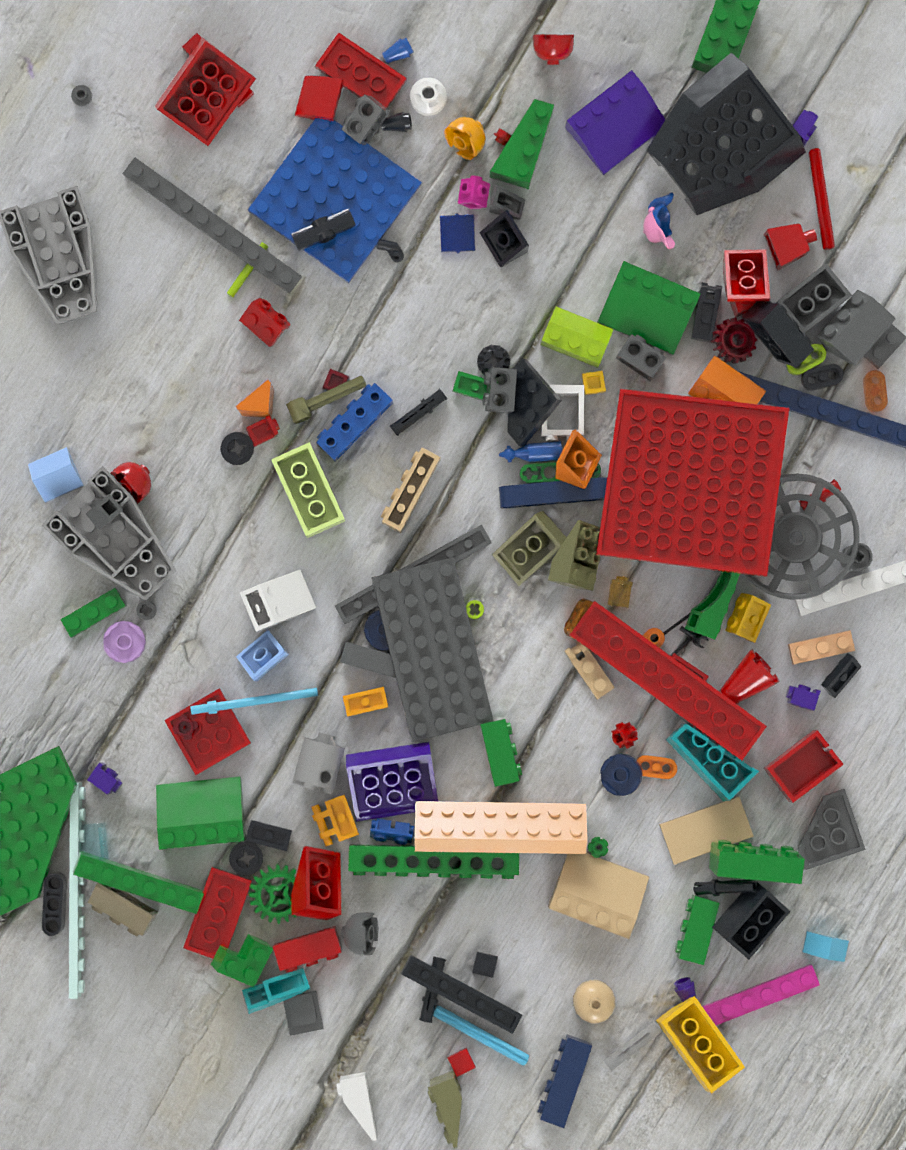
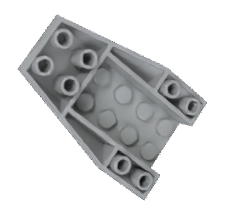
[0,186,97,325]
[42,466,177,601]

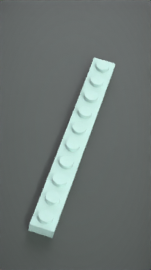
[69,782,86,999]

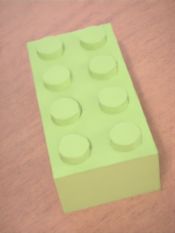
[271,442,345,538]

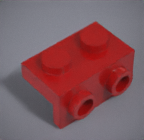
[239,298,291,347]

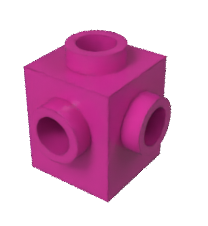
[458,175,490,209]

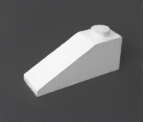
[337,1072,377,1141]

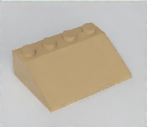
[548,853,649,939]

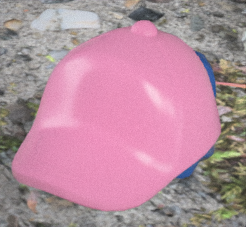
[643,192,675,250]

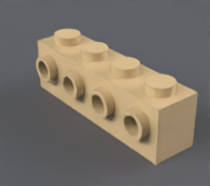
[381,448,440,533]

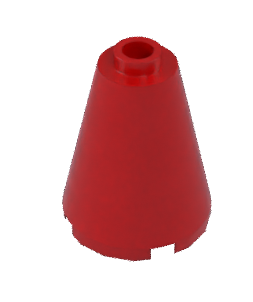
[720,649,780,704]

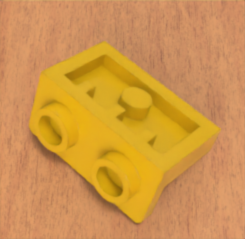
[725,593,771,643]

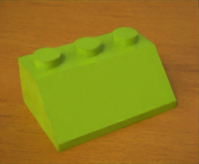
[540,306,614,368]

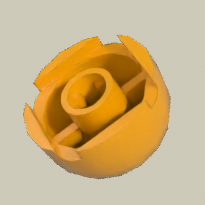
[444,117,486,160]

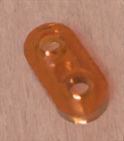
[863,370,888,412]
[564,598,593,639]

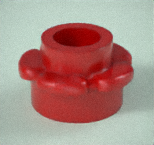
[494,128,512,146]

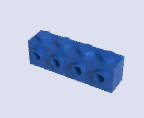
[316,383,393,462]

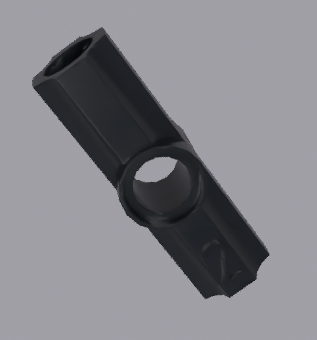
[291,209,356,251]

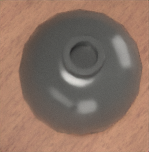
[341,912,379,956]

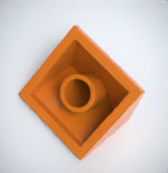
[236,380,274,418]
[555,429,602,489]

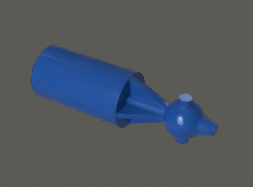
[499,441,562,463]

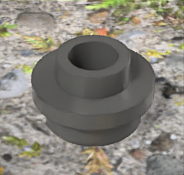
[71,85,92,106]

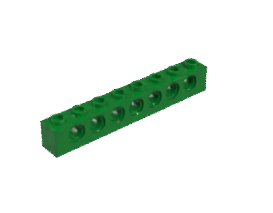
[348,844,519,879]

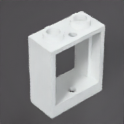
[541,385,584,441]

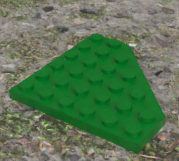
[0,746,77,916]

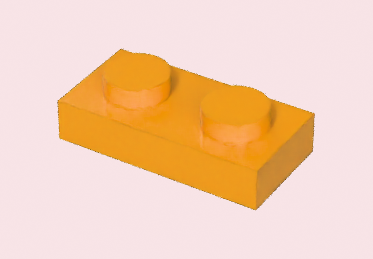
[343,687,388,717]

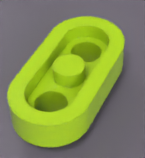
[786,344,826,376]

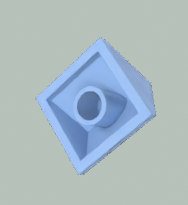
[28,447,84,503]
[236,630,289,682]

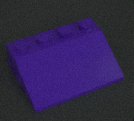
[565,70,665,175]
[346,742,439,822]

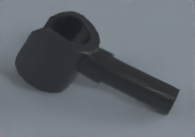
[679,626,709,648]

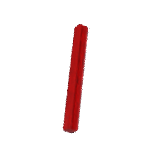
[809,148,835,250]

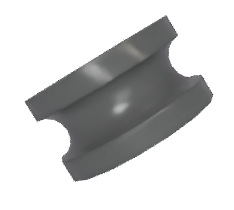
[136,601,157,620]

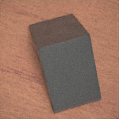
[489,185,525,220]

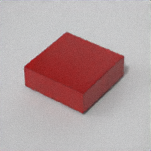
[447,1047,476,1077]

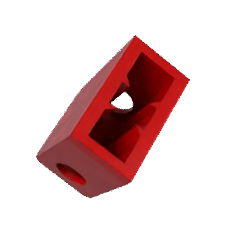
[764,223,817,271]

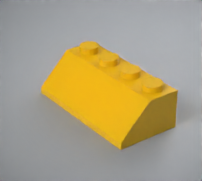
[656,996,745,1093]

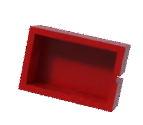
[763,730,844,803]

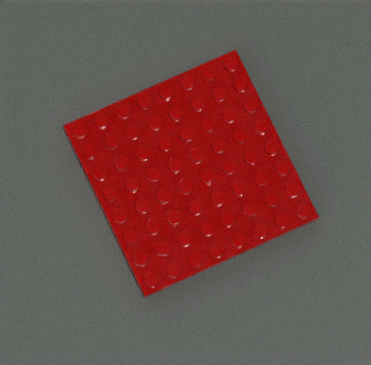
[597,389,790,577]

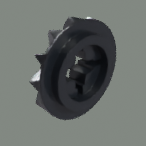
[477,345,510,378]
[220,432,254,465]
[229,841,263,876]

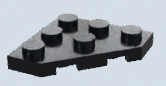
[507,358,562,447]

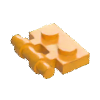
[311,794,359,847]

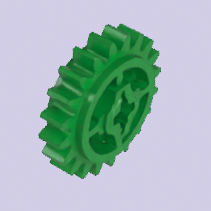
[248,864,297,924]

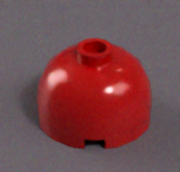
[533,34,574,65]
[110,462,152,504]

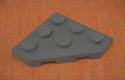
[797,789,866,870]

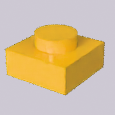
[582,370,606,395]

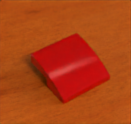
[295,76,344,121]

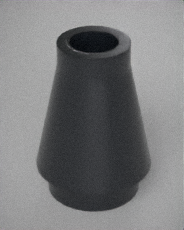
[381,111,412,132]

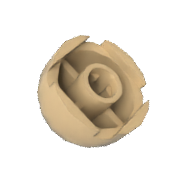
[573,980,615,1023]

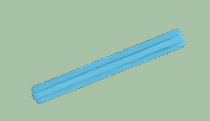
[433,1005,529,1066]

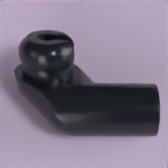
[377,239,404,263]

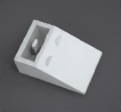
[240,570,316,633]

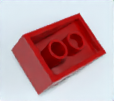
[723,249,770,302]
[291,846,341,921]

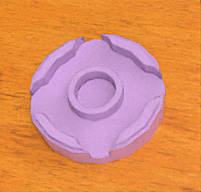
[103,621,146,663]

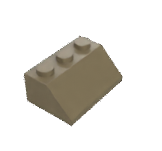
[88,883,158,936]

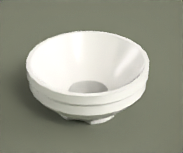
[410,78,447,116]

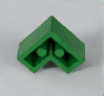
[210,934,273,987]

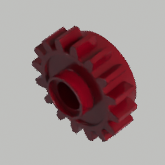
[711,317,758,364]

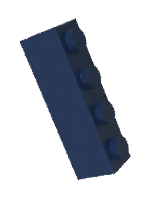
[537,1034,592,1128]

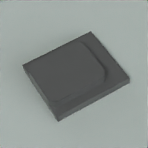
[283,991,324,1036]

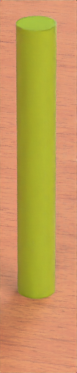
[227,242,268,298]

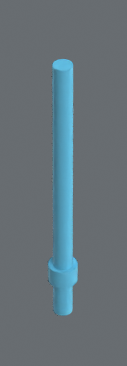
[190,688,318,715]

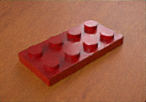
[315,32,407,108]
[183,867,253,959]

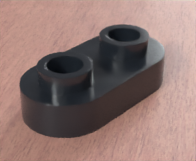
[801,364,844,391]

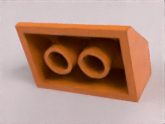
[688,355,766,404]

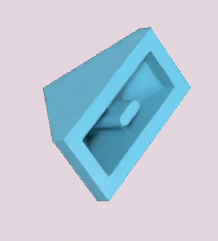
[802,931,849,962]

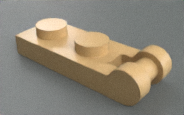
[564,642,615,700]

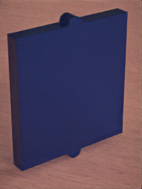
[440,213,475,254]

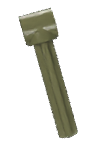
[286,376,366,424]

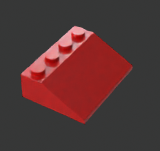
[155,37,256,146]

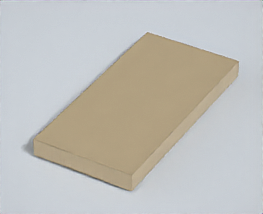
[659,796,754,865]

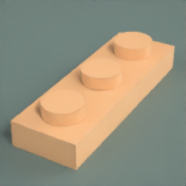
[788,630,855,665]

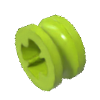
[466,600,484,619]

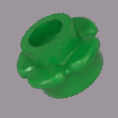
[588,837,608,858]

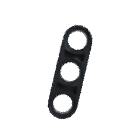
[42,872,67,936]

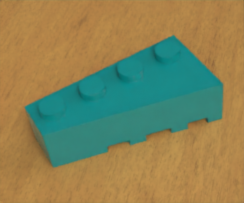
[666,723,759,802]

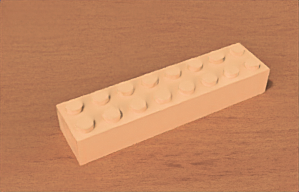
[415,801,587,854]

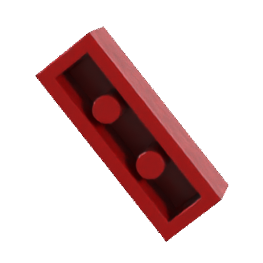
[273,926,342,973]

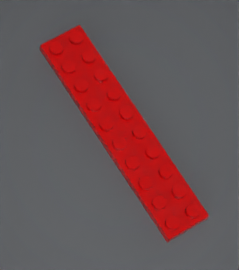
[570,601,767,761]

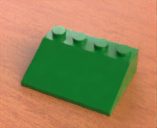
[597,261,700,355]
[156,776,246,850]

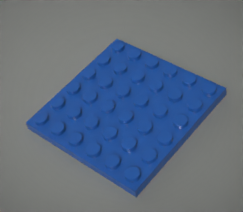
[248,118,422,283]

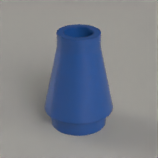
[382,38,414,64]

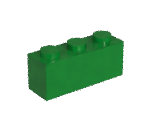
[480,719,522,787]
[675,894,720,965]

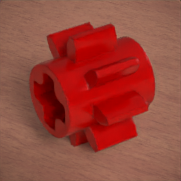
[611,722,638,749]

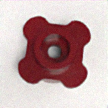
[173,715,198,740]

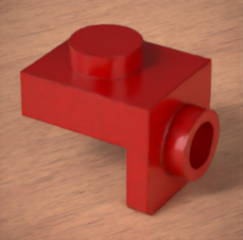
[245,415,280,447]

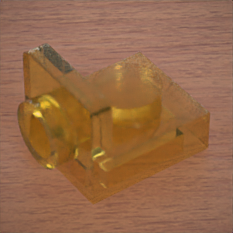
[607,576,633,608]

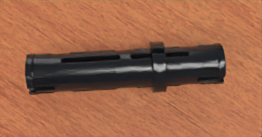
[390,388,447,436]
[693,879,758,896]
[419,956,446,1023]

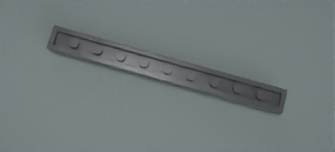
[122,157,302,294]

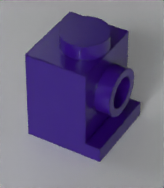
[793,110,818,146]
[785,684,821,711]
[87,762,123,795]

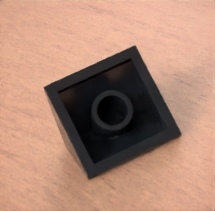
[479,210,529,268]

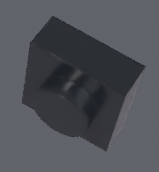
[472,951,498,978]

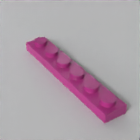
[702,964,820,1025]

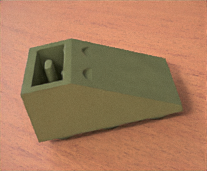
[548,520,600,591]
[427,1070,462,1149]

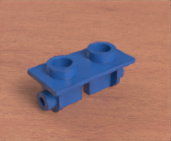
[370,818,414,845]

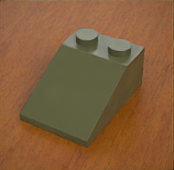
[492,511,567,586]

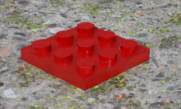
[164,688,251,775]

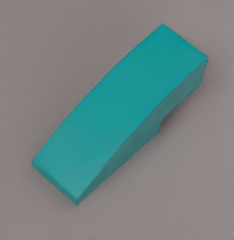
[242,968,310,1014]

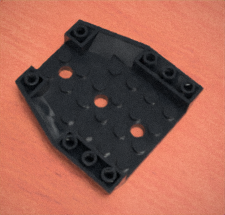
[646,53,806,216]

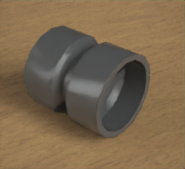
[840,543,873,572]

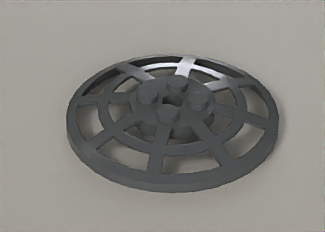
[744,473,860,600]

